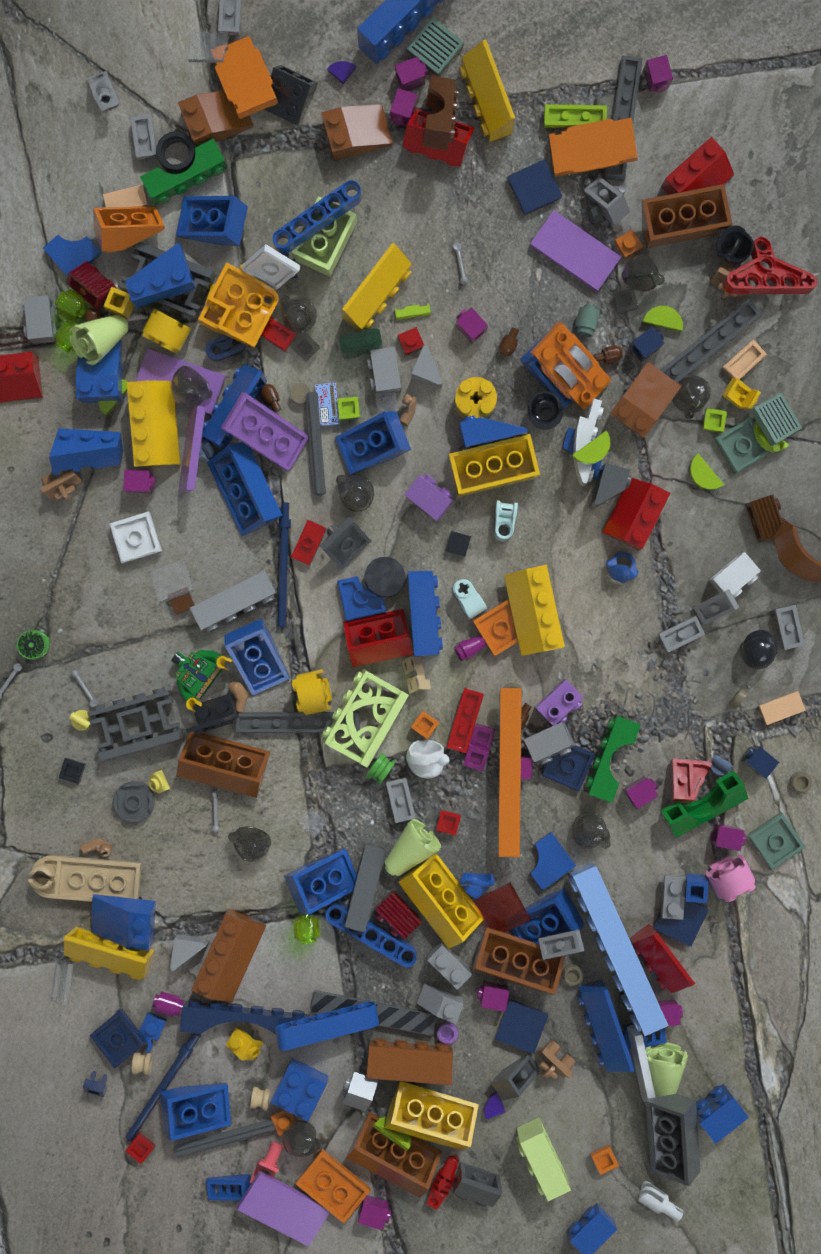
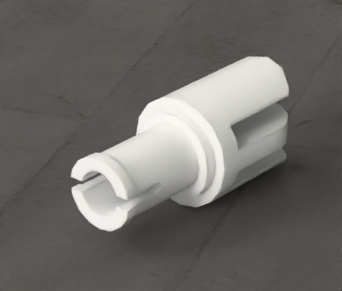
[638,1181,683,1222]

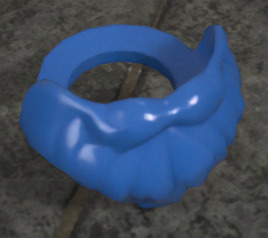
[606,552,639,583]
[460,873,495,899]

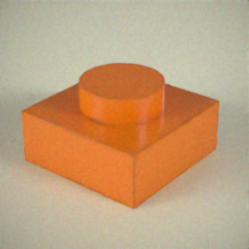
[614,229,643,259]
[411,710,440,739]
[271,1109,299,1135]
[590,1144,619,1175]

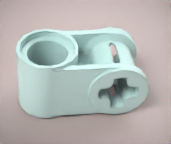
[494,500,518,542]
[453,579,487,619]

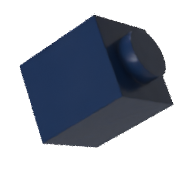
[629,327,664,362]
[742,745,780,779]

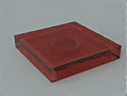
[474,882,531,933]

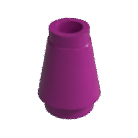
[454,635,486,661]

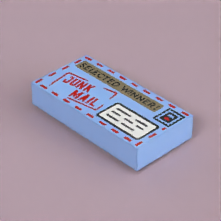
[315,383,340,427]

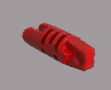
[427,1154,460,1210]

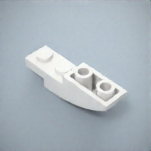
[573,399,604,486]

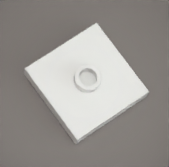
[242,244,300,290]
[109,511,162,564]

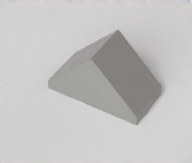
[412,345,443,389]
[170,934,209,972]

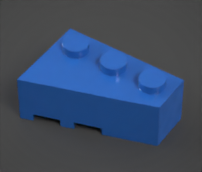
[125,242,196,308]
[49,428,124,475]

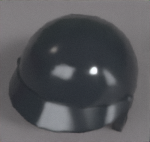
[716,225,754,265]
[528,391,563,430]
[740,630,778,670]

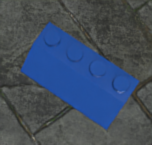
[202,364,267,450]
[207,442,282,536]
[408,571,443,656]
[577,979,635,1072]

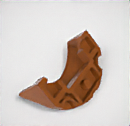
[773,520,821,582]

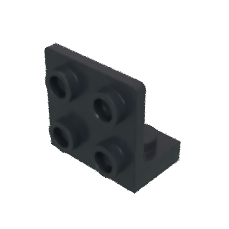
[264,65,318,125]
[186,693,239,735]

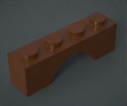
[422,75,458,151]

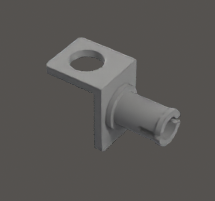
[88,71,119,111]

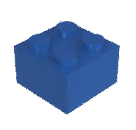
[271,1057,329,1121]
[696,1084,749,1144]

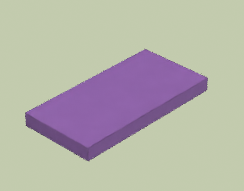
[530,210,621,292]
[136,348,226,416]
[221,392,309,472]
[178,406,206,493]
[237,1171,330,1247]

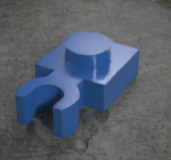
[139,1011,167,1053]

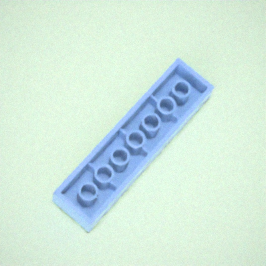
[568,862,669,1036]

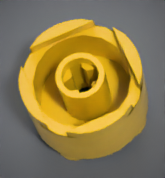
[142,309,191,354]
[454,377,497,419]
[292,669,332,715]

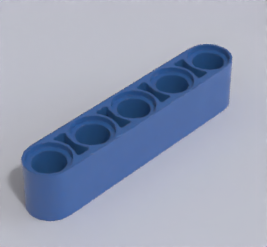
[273,180,362,254]
[326,902,417,967]
[275,1001,379,1051]

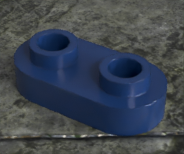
[205,335,246,362]

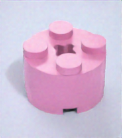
[705,854,756,902]

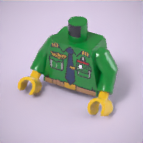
[171,650,232,713]

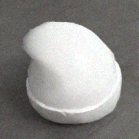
[406,740,449,779]

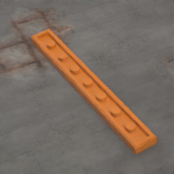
[498,688,522,857]

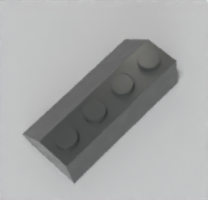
[646,1094,700,1187]

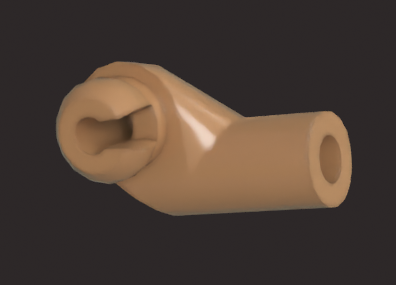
[400,394,416,426]
[228,682,248,712]
[80,838,112,857]

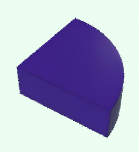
[327,61,356,84]
[484,1091,505,1119]

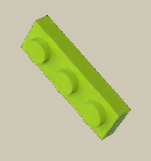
[544,104,607,128]

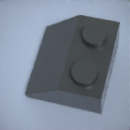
[589,463,632,509]
[452,1161,502,1207]

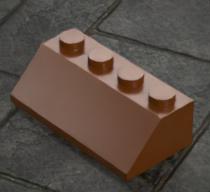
[642,184,733,248]
[177,731,270,798]
[191,909,267,1002]
[471,927,566,995]
[366,1038,453,1085]
[346,1112,442,1198]

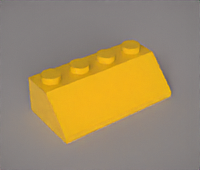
[459,39,515,142]
[342,243,412,334]
[127,380,181,467]
[449,434,540,497]
[504,564,565,656]
[398,853,485,949]
[64,927,155,980]
[385,1081,479,1151]

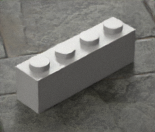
[190,570,278,632]

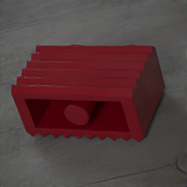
[66,261,117,311]
[374,890,422,940]

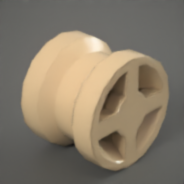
[132,1052,153,1075]
[250,1087,271,1111]

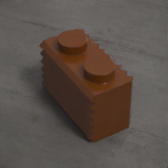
[745,495,786,543]

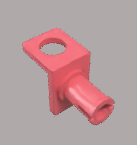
[250,1141,284,1183]

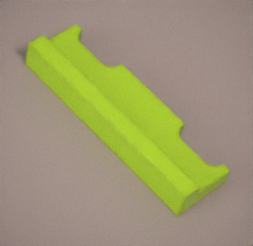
[395,303,431,320]

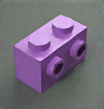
[404,474,455,521]
[534,679,584,726]

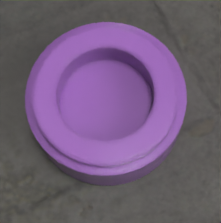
[437,1022,458,1044]

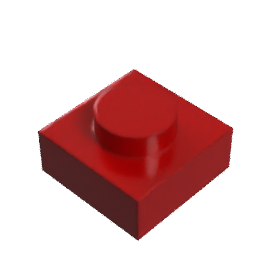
[398,327,425,355]
[436,809,461,835]
[125,1132,156,1164]

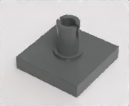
[320,517,371,569]

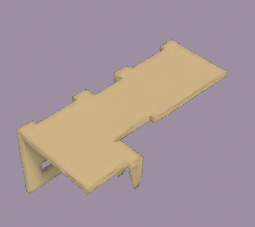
[402,656,431,694]

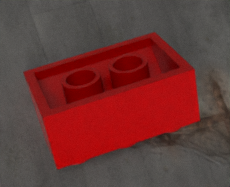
[402,108,475,167]
[661,136,734,195]
[0,351,43,403]
[602,478,671,551]
[343,609,413,667]
[629,924,696,993]

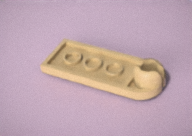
[28,855,142,902]

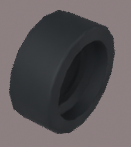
[156,131,195,174]

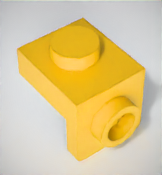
[722,378,761,410]
[225,1027,263,1060]

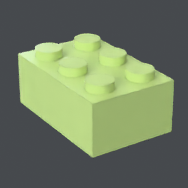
[291,196,357,277]
[516,1117,571,1201]

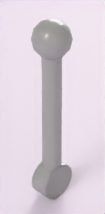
[584,178,627,194]
[453,242,468,285]
[0,663,23,699]
[71,670,99,707]
[212,790,220,833]

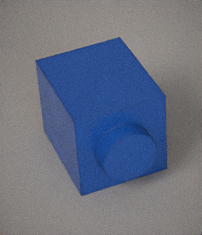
[685,873,709,903]

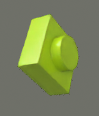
[337,397,360,420]
[702,408,727,433]

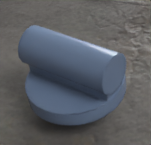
[199,439,217,462]
[711,755,733,777]

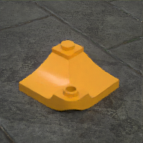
[198,262,279,348]

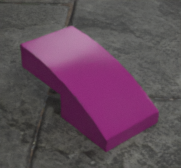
[463,723,496,772]

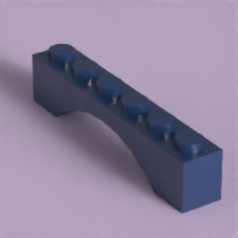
[180,999,309,1035]

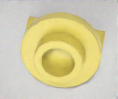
[69,710,92,731]
[148,770,170,793]

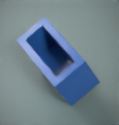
[567,1203,617,1254]

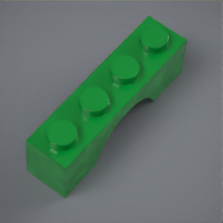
[140,138,228,205]
[585,715,641,803]
[661,771,749,838]

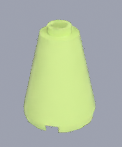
[69,314,128,365]
[385,819,441,876]
[645,1042,688,1097]

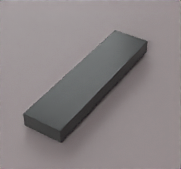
[344,845,386,933]

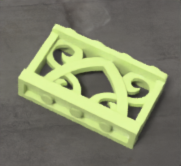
[321,669,409,768]

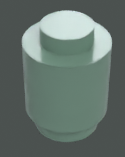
[575,304,600,337]

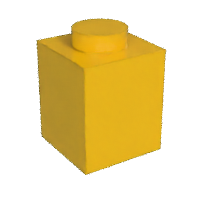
[104,287,134,320]

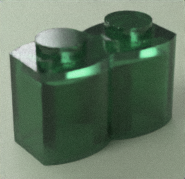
[339,328,383,359]

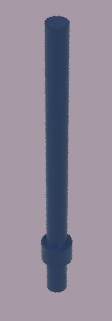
[277,502,291,627]
[125,1033,201,1141]

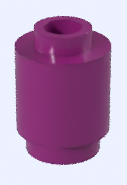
[152,991,185,1018]

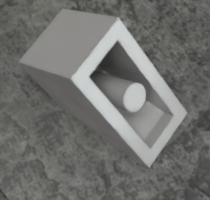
[584,176,631,225]
[417,983,464,1024]

